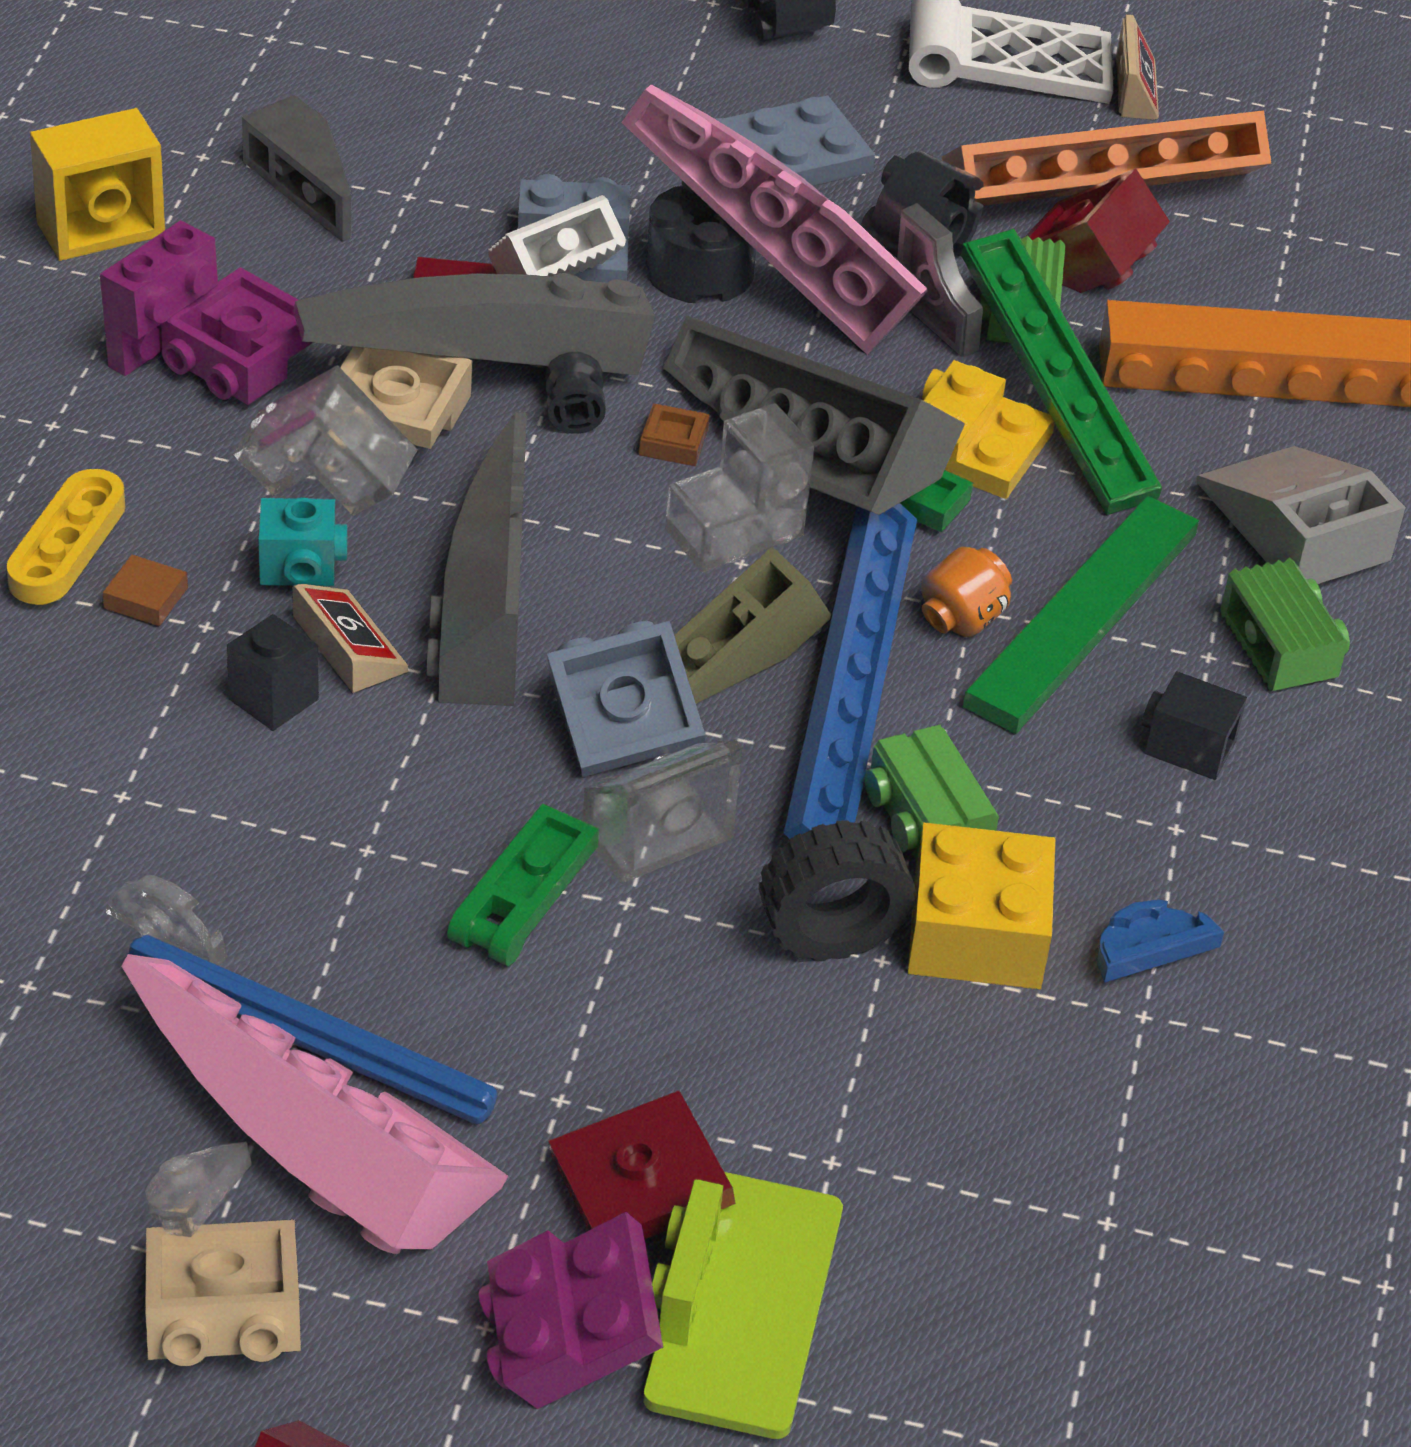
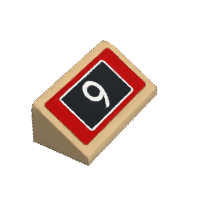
[1116,15,1159,120]
[293,584,408,693]

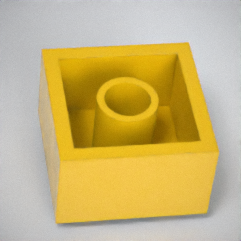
[30,108,165,261]
[908,822,1055,989]

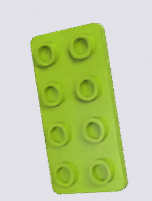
[643,1172,843,1439]

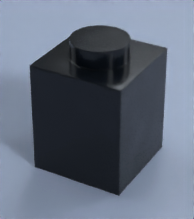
[227,614,319,731]
[1142,671,1247,780]

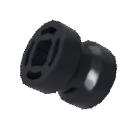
[545,352,606,434]

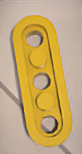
[7,469,125,605]

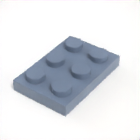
[716,95,875,186]

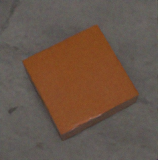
[639,404,710,467]
[103,554,188,626]

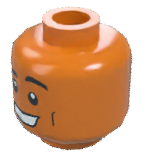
[921,546,1012,637]

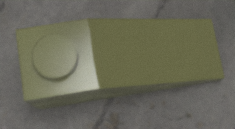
[674,546,832,704]

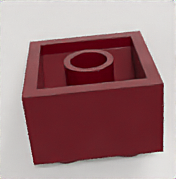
[1025,168,1170,293]

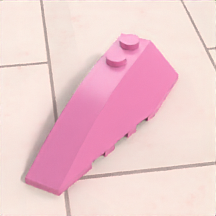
[621,85,928,355]
[121,954,508,1254]

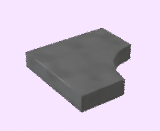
[897,203,983,358]

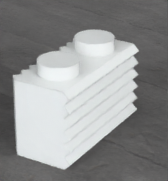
[488,195,626,277]

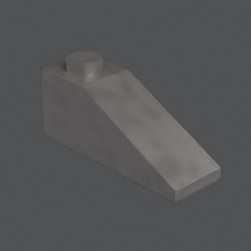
[242,95,351,242]

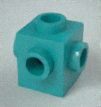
[259,498,348,586]

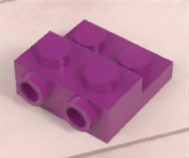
[100,220,218,376]
[161,267,313,405]
[479,1212,663,1409]

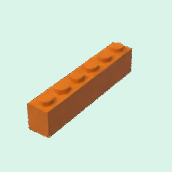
[942,110,1272,206]
[1099,300,1411,407]

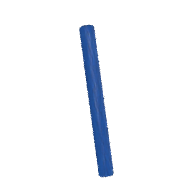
[128,935,498,1124]

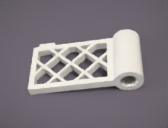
[909,0,1113,104]

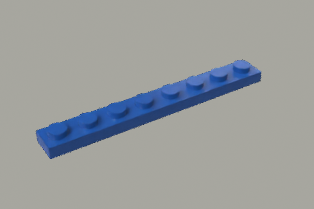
[784,503,917,838]

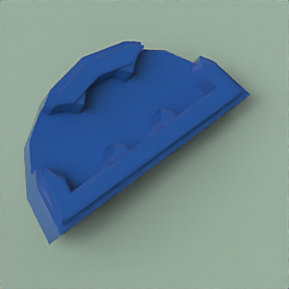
[1097,899,1224,983]

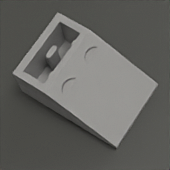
[1196,446,1406,584]

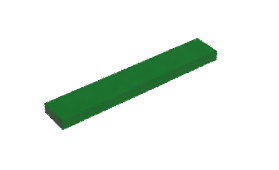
[961,229,1162,515]
[963,496,1199,734]

